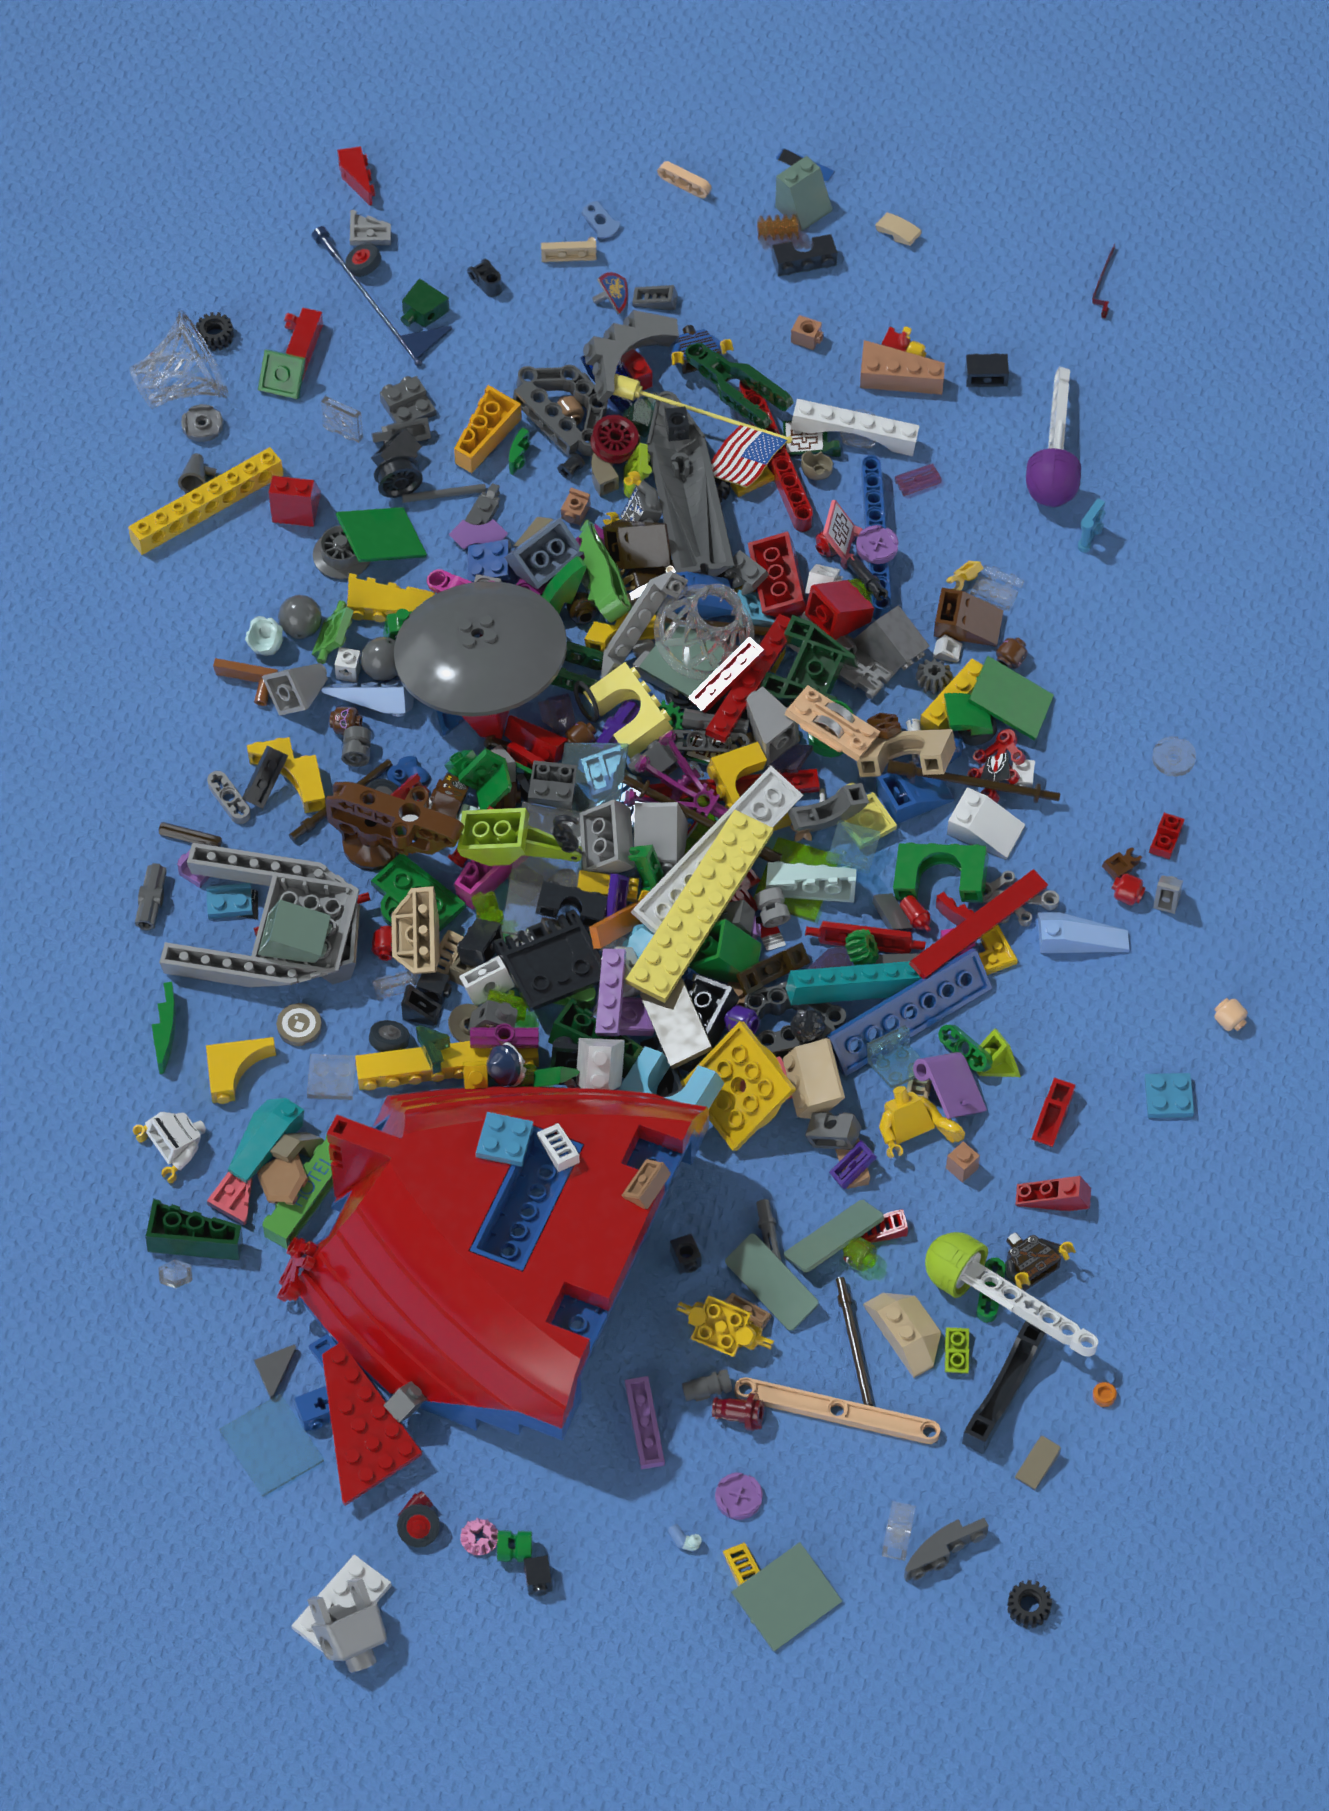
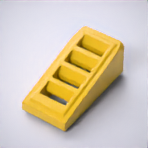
[723,1542,760,1586]

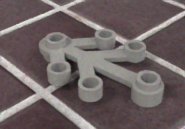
[983,871,1059,926]

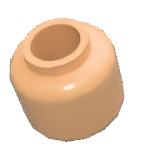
[1214,998,1248,1031]

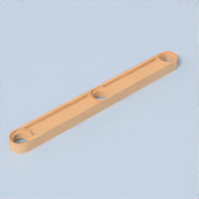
[735,1377,940,1444]

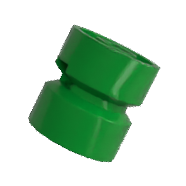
[497,1530,532,1562]

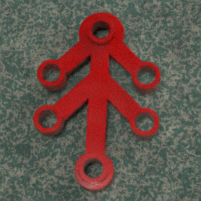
[967,729,1026,803]
[277,1237,317,1302]

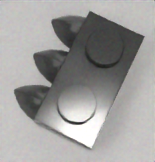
[723,550,769,595]

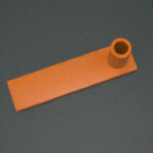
[589,900,643,949]

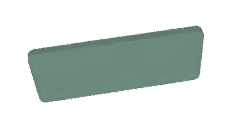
[784,1200,884,1273]
[725,1233,819,1331]

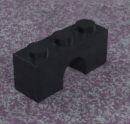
[772,234,838,276]
[535,881,608,927]

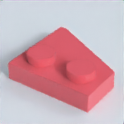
[207,1172,252,1226]

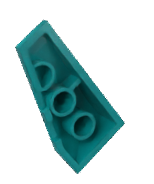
[228,1098,304,1183]

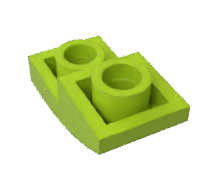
[945,1327,969,1374]

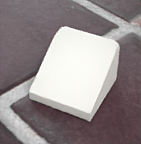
[933,635,962,663]

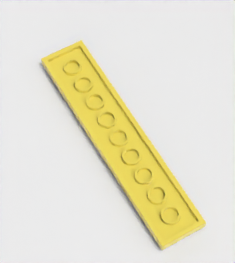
[625,809,773,1003]

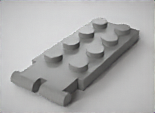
[787,634,898,699]

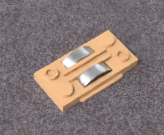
[785,685,881,762]

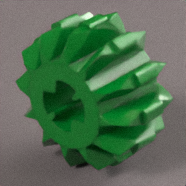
[845,929,879,965]

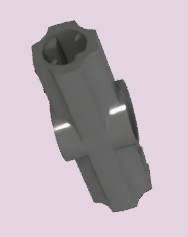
[135,863,167,930]

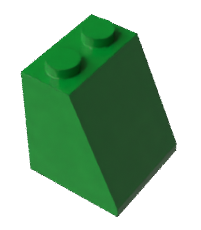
[688,919,761,984]

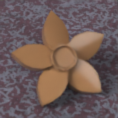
[790,825,812,842]

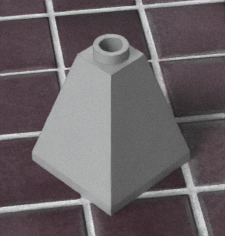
[262,663,328,716]

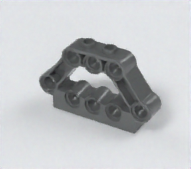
[513,364,608,457]
[744,982,846,1061]

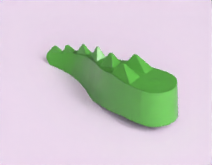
[579,519,632,623]

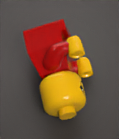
[881,326,927,357]

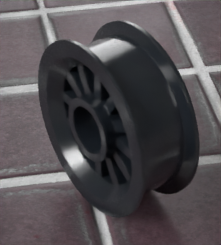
[374,455,423,498]

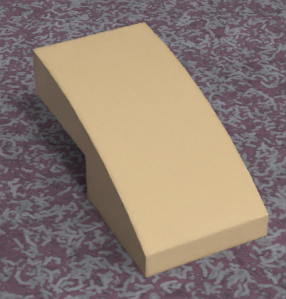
[875,213,922,246]

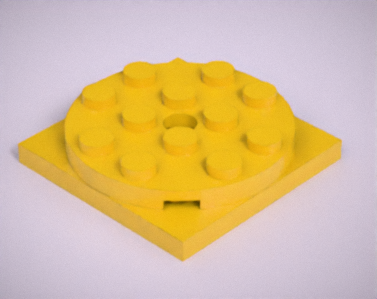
[683,1021,796,1151]

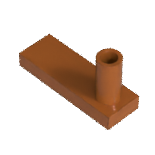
[213,658,278,706]

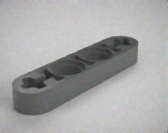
[668,730,750,753]

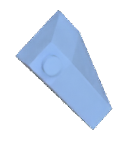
[322,680,414,717]
[1037,912,1129,953]

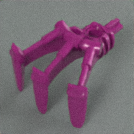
[624,730,729,819]

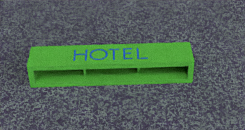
[262,1134,333,1249]

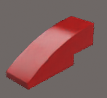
[1031,1077,1076,1147]

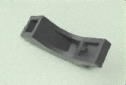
[788,783,869,832]

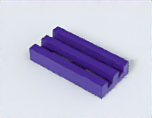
[605,874,629,918]
[829,1140,877,1189]

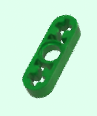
[938,1025,993,1072]
[976,1258,1006,1323]

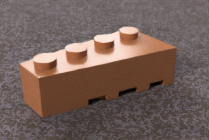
[860,340,945,395]

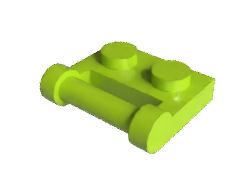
[623,443,652,498]

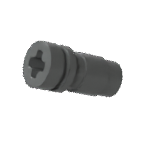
[682,1369,733,1402]

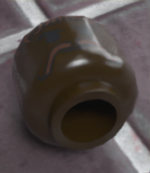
[566,592,597,624]

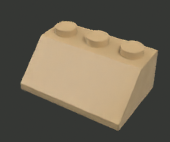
[783,1038,845,1119]

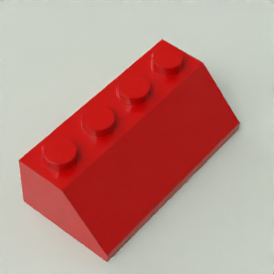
[748,531,807,618]

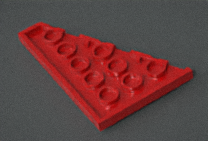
[322,1341,422,1506]

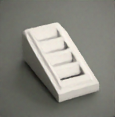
[537,1123,580,1172]

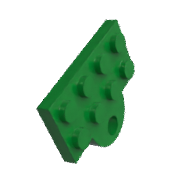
[371,853,466,932]

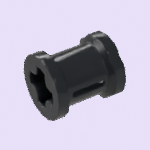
[557,452,585,480]

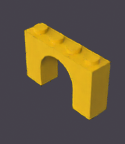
[707,742,792,831]

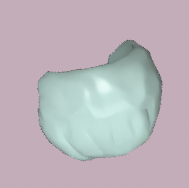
[245,616,283,656]

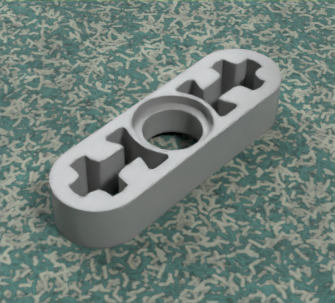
[207,771,250,824]

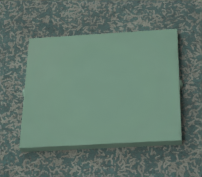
[639,624,732,697]
[731,1542,842,1652]

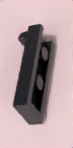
[242,745,288,809]

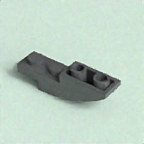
[904,1518,989,1581]

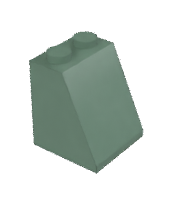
[775,156,832,231]
[258,899,332,963]

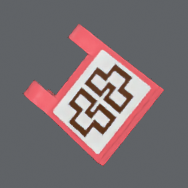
[823,500,863,569]

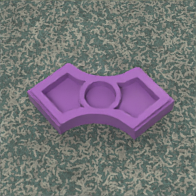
[449,519,508,549]

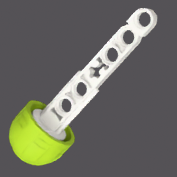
[925,1232,1098,1356]

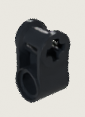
[467,258,502,297]

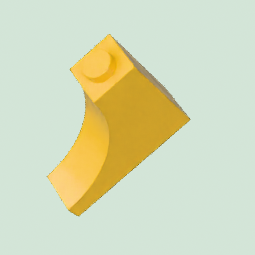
[206,1037,276,1104]

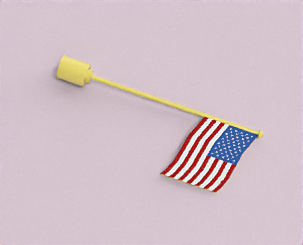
[613,374,792,488]

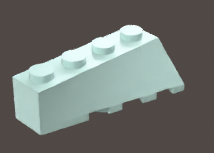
[766,861,856,903]

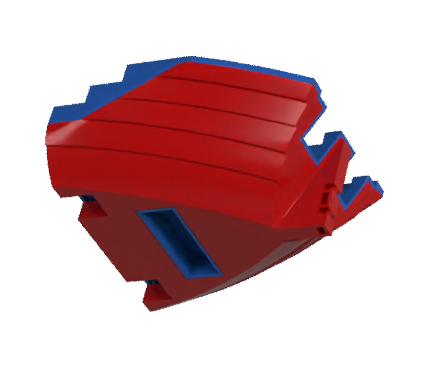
[297,1086,709,1441]

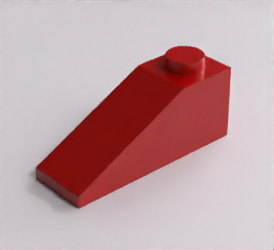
[617,349,652,391]
[504,715,568,763]

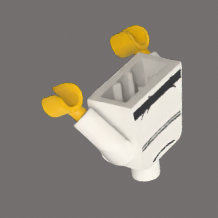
[133,1112,206,1184]

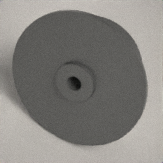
[313,525,371,579]

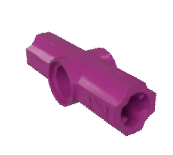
[470,1023,539,1048]

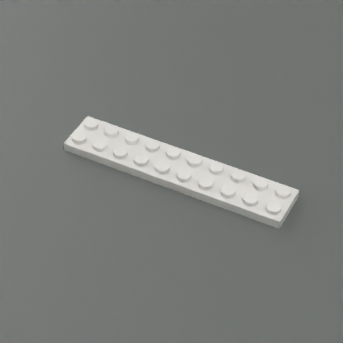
[631,766,803,934]

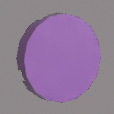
[856,525,899,564]
[715,1472,763,1520]

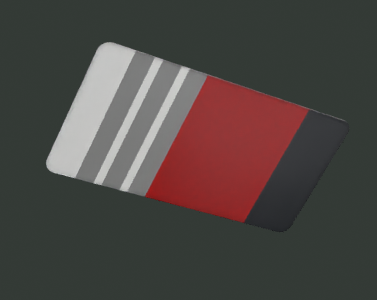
[756,916,786,951]

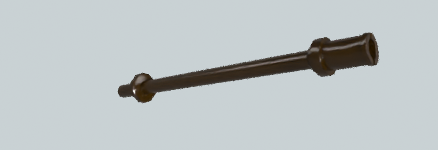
[887,759,1060,803]
[622,775,782,863]

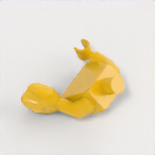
[879,1086,965,1158]

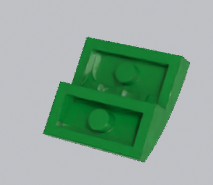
[944,693,993,735]

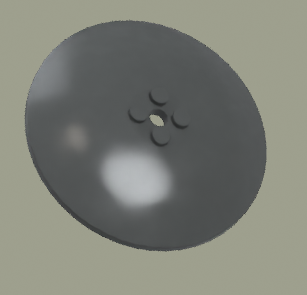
[394,581,567,716]

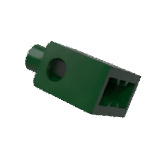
[400,278,450,327]

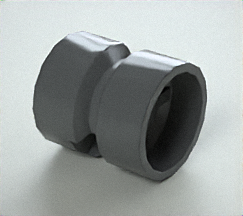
[341,726,372,767]

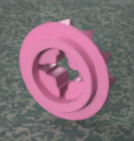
[460,1518,498,1555]

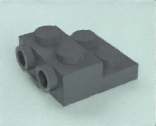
[380,376,436,423]

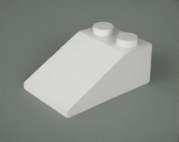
[947,788,1025,860]

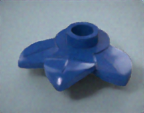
[387,756,430,788]

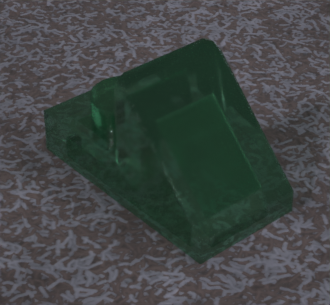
[416,1025,450,1074]

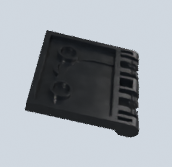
[493,909,602,1012]

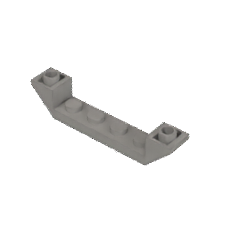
[601,571,688,679]

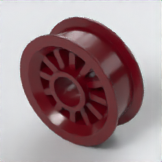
[591,415,639,464]

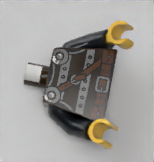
[1005,1233,1076,1291]

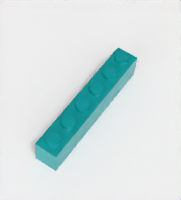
[786,961,921,1005]

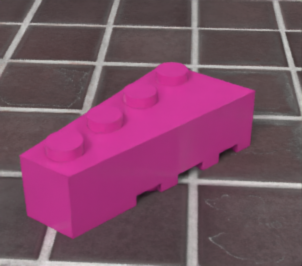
[454,855,530,910]

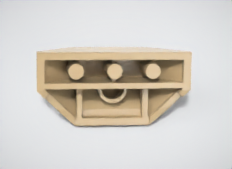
[391,886,440,974]
[863,1293,941,1378]

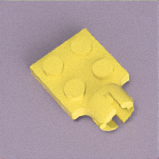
[838,783,897,850]

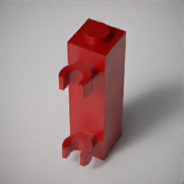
[284,308,323,381]

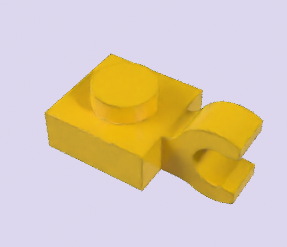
[946,561,984,590]

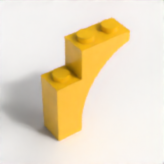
[247,737,326,814]

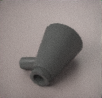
[178,453,216,493]

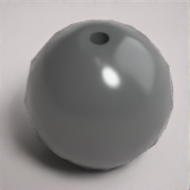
[278,595,322,639]
[361,637,398,681]

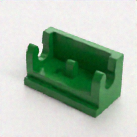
[628,844,665,892]

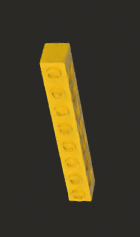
[128,447,283,555]

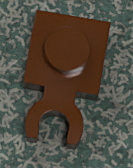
[1102,847,1142,879]

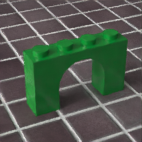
[893,842,989,903]

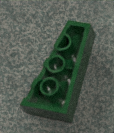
[548,998,644,1078]
[145,1198,243,1260]

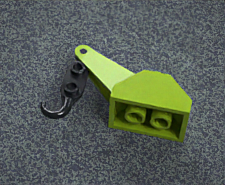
[457,808,583,866]

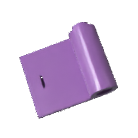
[913,1052,987,1119]

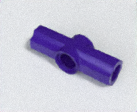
[592,700,640,755]

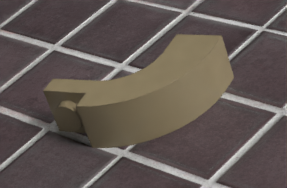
[591,434,640,497]

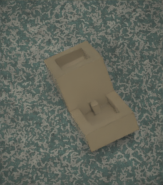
[271,1132,324,1163]

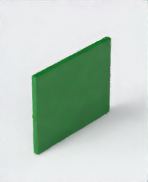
[336,507,427,562]
[968,656,1054,741]

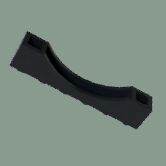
[962,1321,1047,1454]

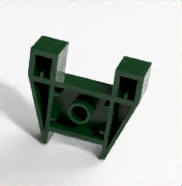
[759,615,858,707]

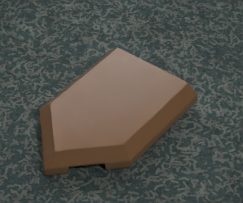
[257,1154,308,1205]

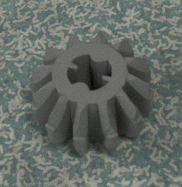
[916,657,953,695]

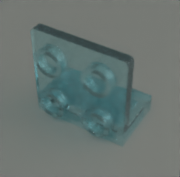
[826,820,881,874]

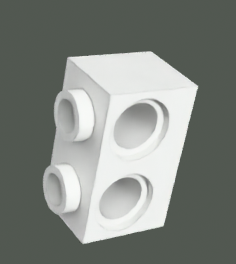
[805,564,843,593]

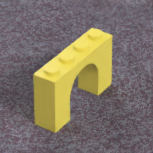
[583,662,673,759]

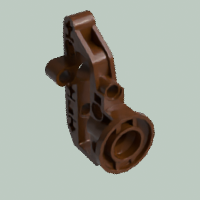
[325,782,465,871]

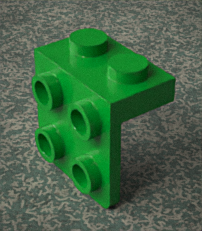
[458,748,512,810]

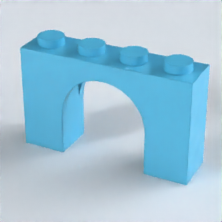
[618,1047,724,1109]

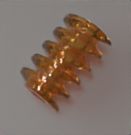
[757,214,799,241]

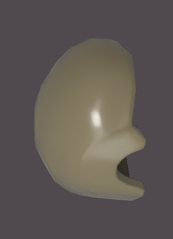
[801,450,833,480]

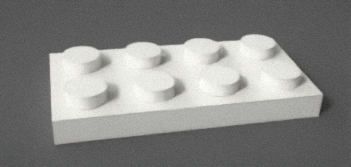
[292,1555,392,1652]

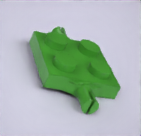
[311,600,354,664]

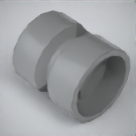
[754,887,791,928]

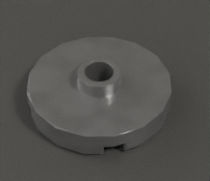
[181,404,223,442]

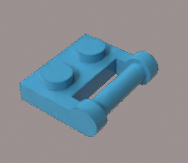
[1078,498,1106,552]

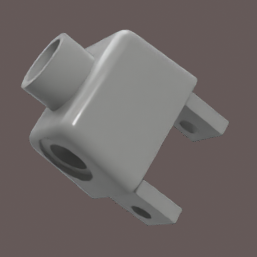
[307,1579,387,1672]

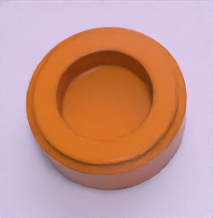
[1092,1382,1117,1407]

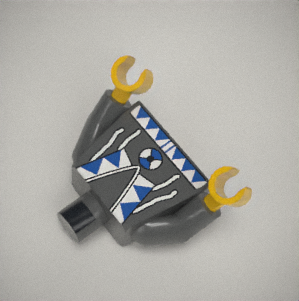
[603,471,662,525]

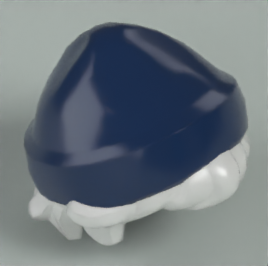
[486,1042,526,1087]

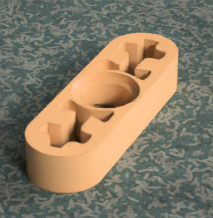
[657,161,712,199]

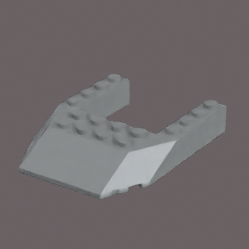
[159,843,360,987]

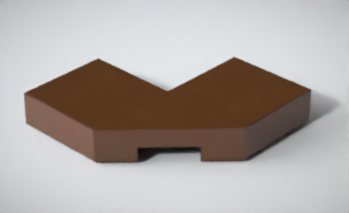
[867,713,901,739]

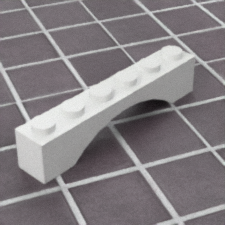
[791,399,920,456]

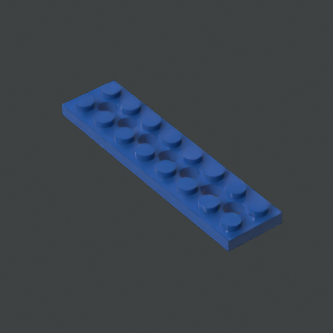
[826,948,992,1076]

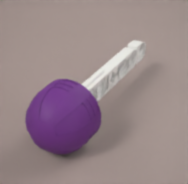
[1026,367,1081,507]

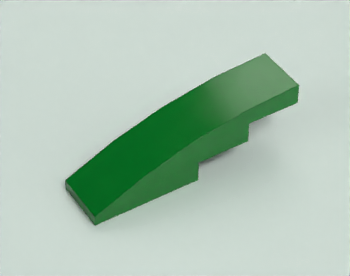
[151,982,176,1074]

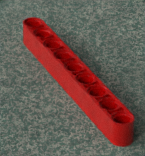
[739,381,813,532]

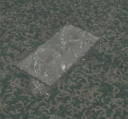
[372,970,419,1000]

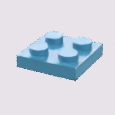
[1144,1073,1194,1118]
[476,1112,533,1167]

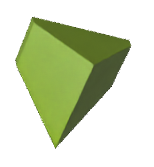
[972,1029,1021,1077]

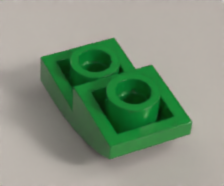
[509,428,530,475]

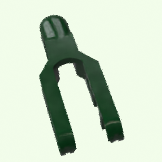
[685,343,794,430]
[551,641,604,695]

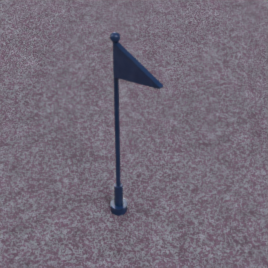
[312,226,452,367]

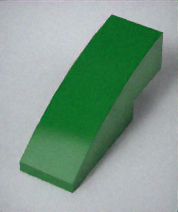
[541,556,587,614]

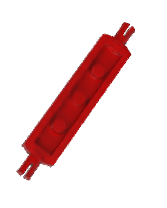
[805,921,926,954]

